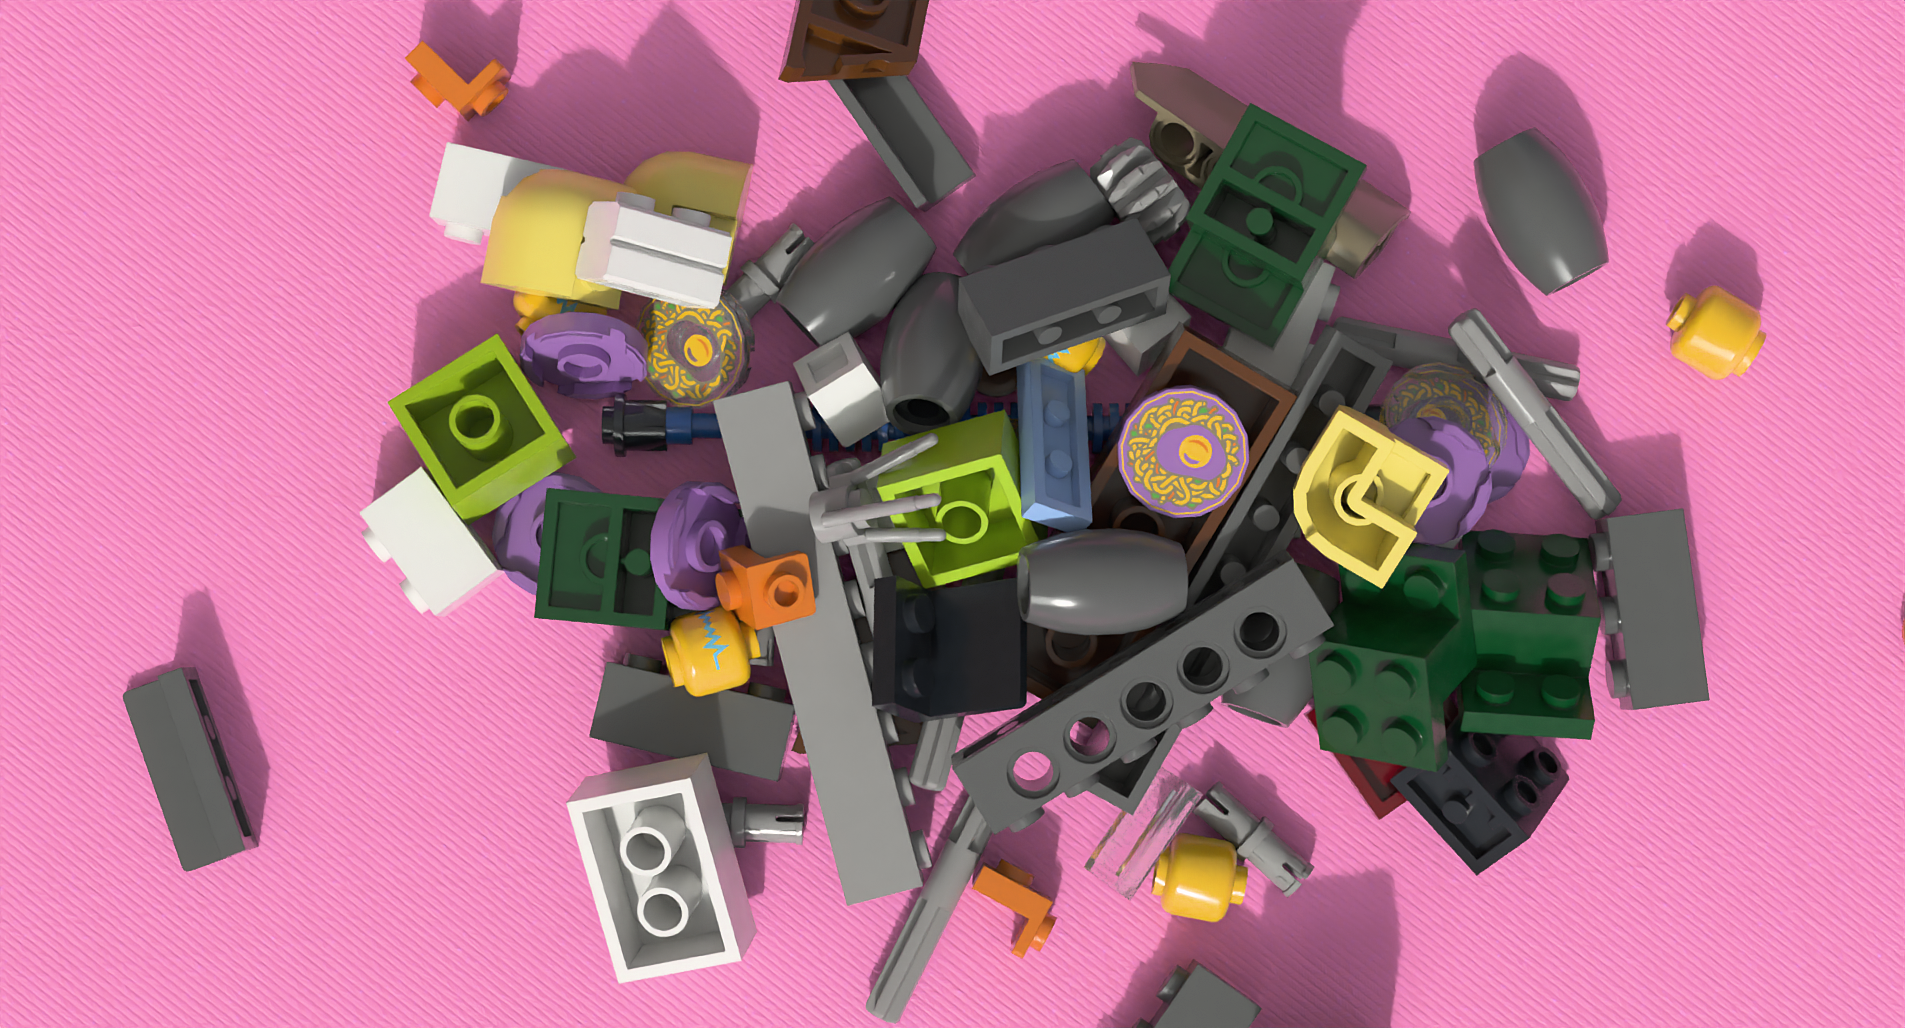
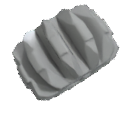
[1090,137,1191,246]

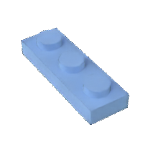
[1016,357,1092,532]

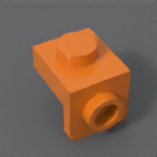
[405,40,512,122]
[715,544,816,630]
[972,858,1057,959]

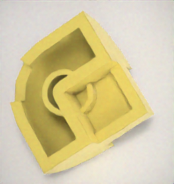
[624,151,754,286]
[481,169,637,310]
[1293,404,1450,588]

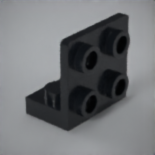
[872,575,1027,723]
[1389,713,1569,876]

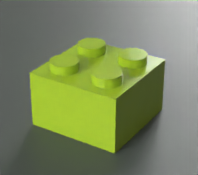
[387,333,577,526]
[877,410,1048,589]

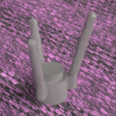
[809,433,947,547]

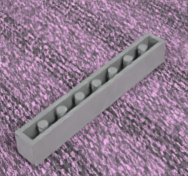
[713,381,932,906]

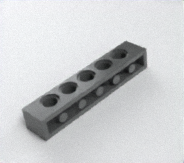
[951,549,1334,835]

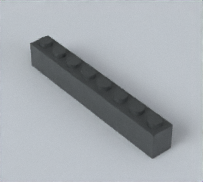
[1085,324,1394,816]

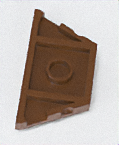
[778,0,929,83]

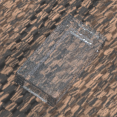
[1084,766,1203,901]

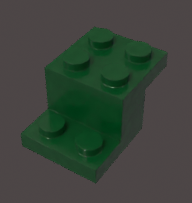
[1168,103,1367,351]
[534,488,743,631]
[1456,529,1601,740]
[1309,542,1477,772]

